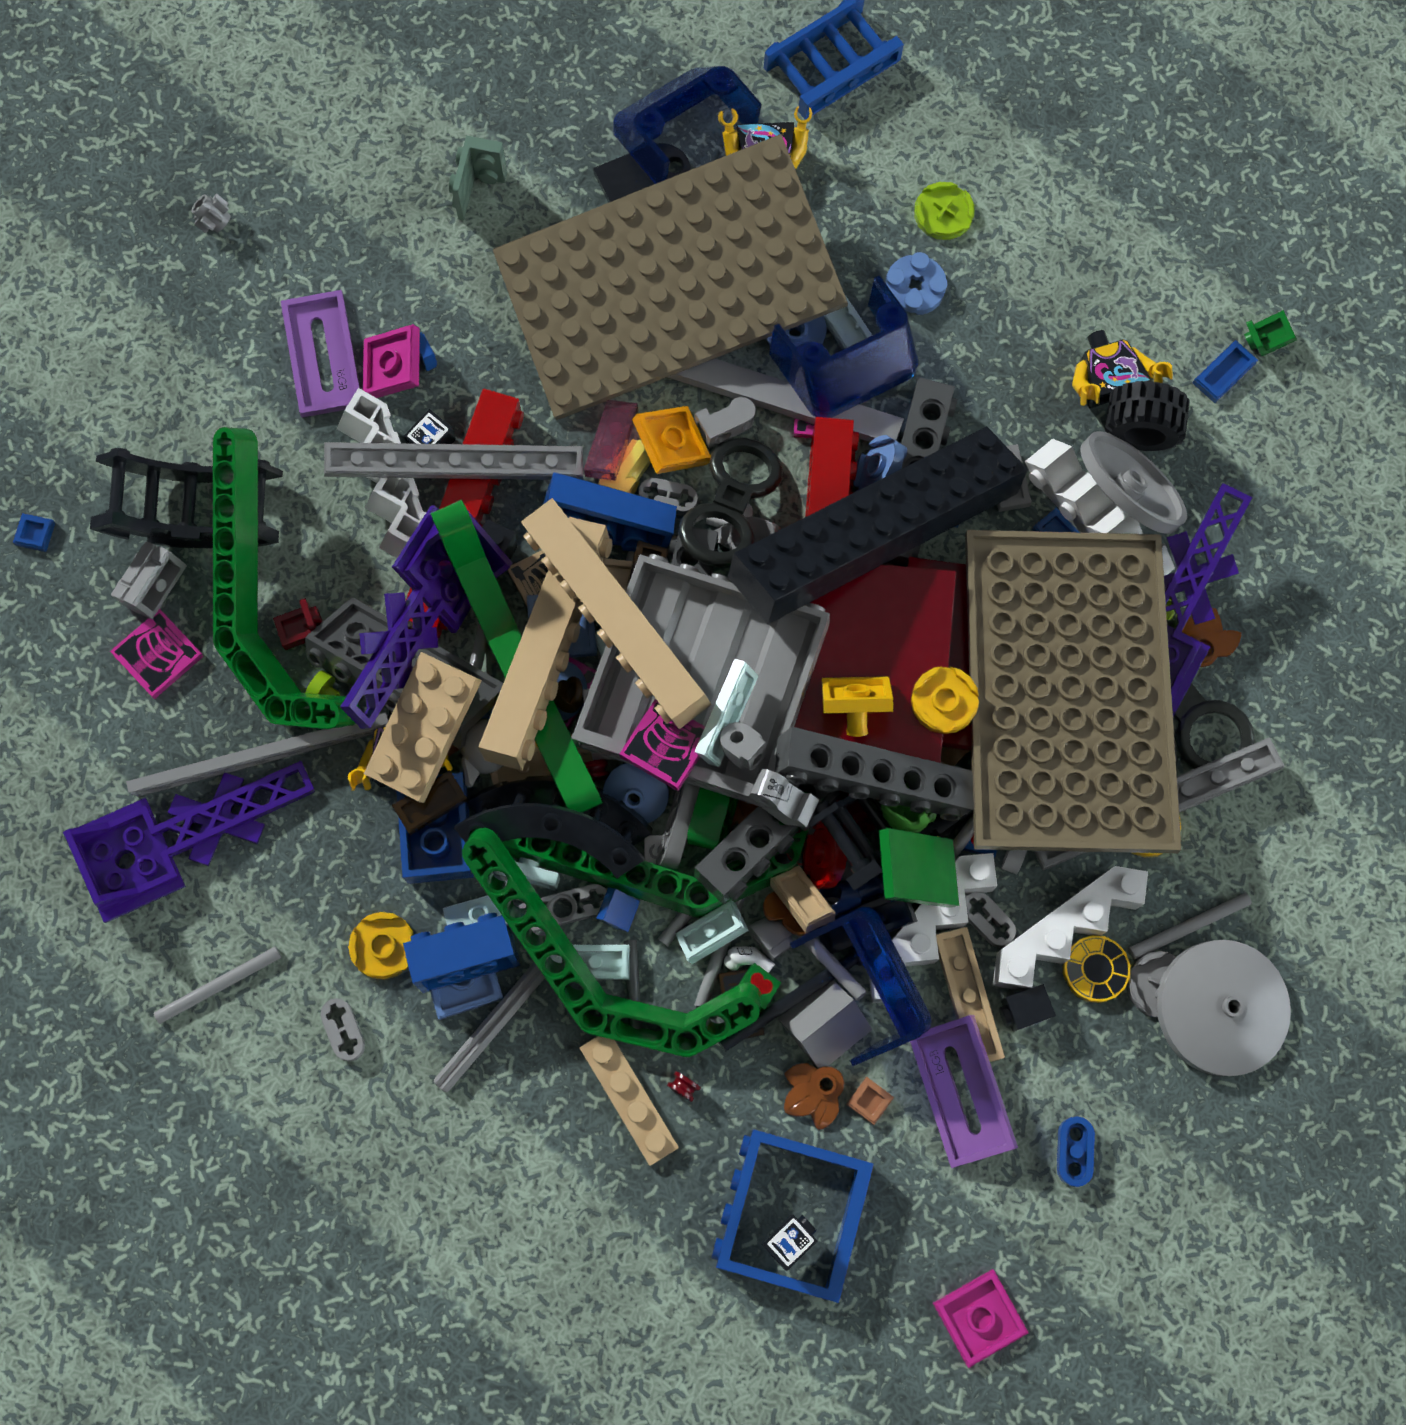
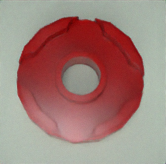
[803,823,847,889]

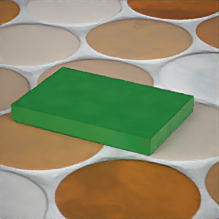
[879,828,959,908]

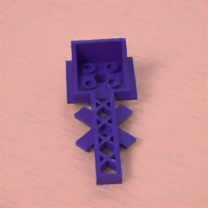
[1164,483,1253,717]
[340,505,512,729]
[63,761,315,923]

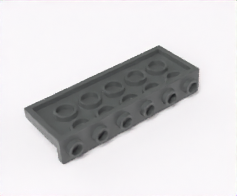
[305,597,503,749]

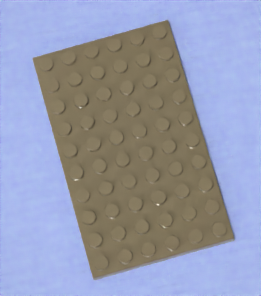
[492,134,848,420]
[965,530,1181,854]

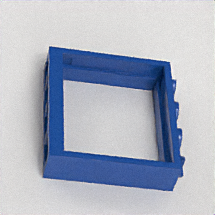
[711,1129,874,1303]

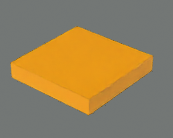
[632,406,711,474]

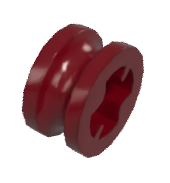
[584,759,610,782]
[667,1071,701,1102]

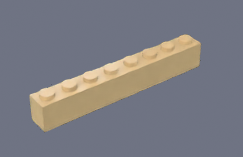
[521,498,712,729]
[478,517,612,771]

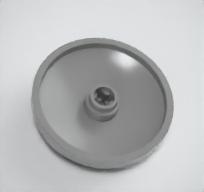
[1080,431,1187,534]
[1157,940,1291,1076]

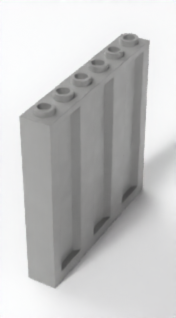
[571,554,830,807]

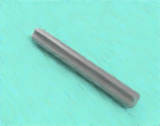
[434,962,545,1092]

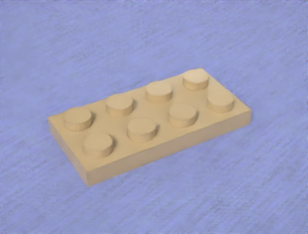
[364,652,482,803]

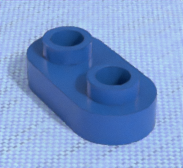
[1057,1116,1095,1187]

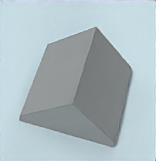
[778,980,872,1069]

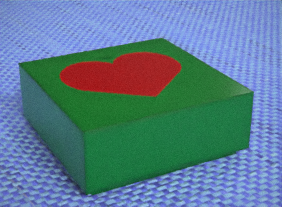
[739,963,781,1012]

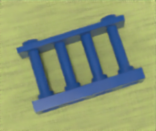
[763,0,904,120]

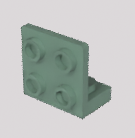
[449,135,507,220]

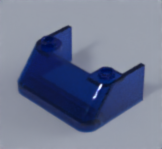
[613,66,762,184]
[769,276,919,418]
[790,907,932,1066]

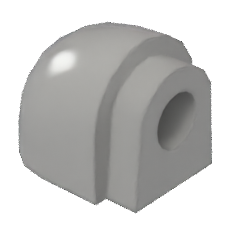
[720,722,766,770]
[748,918,795,962]

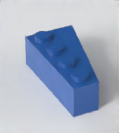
[542,472,677,552]

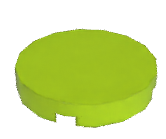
[914,182,975,240]

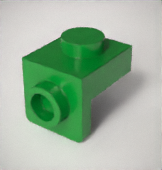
[1244,310,1297,356]

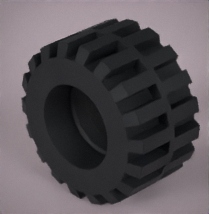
[1105,381,1190,451]

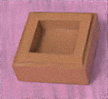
[846,1077,894,1125]

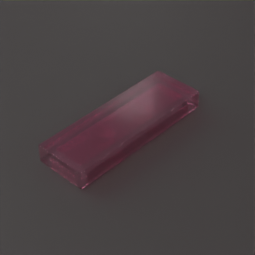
[584,400,638,481]

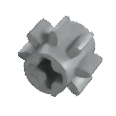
[191,193,231,233]

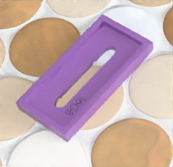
[281,290,360,418]
[908,1015,1018,1168]

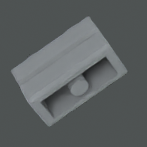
[111,541,187,619]

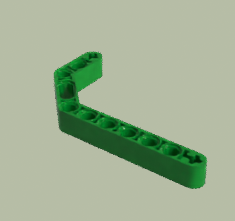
[213,427,360,729]
[430,500,602,813]
[502,792,811,918]
[462,828,762,1057]

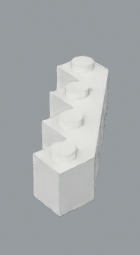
[337,388,426,558]
[1025,439,1175,576]
[868,853,997,1003]
[993,866,1148,991]

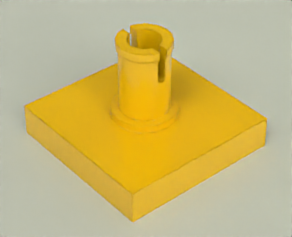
[822,677,893,737]

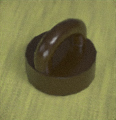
[553,676,584,713]

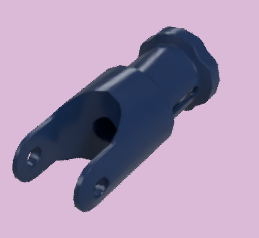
[818,873,885,915]

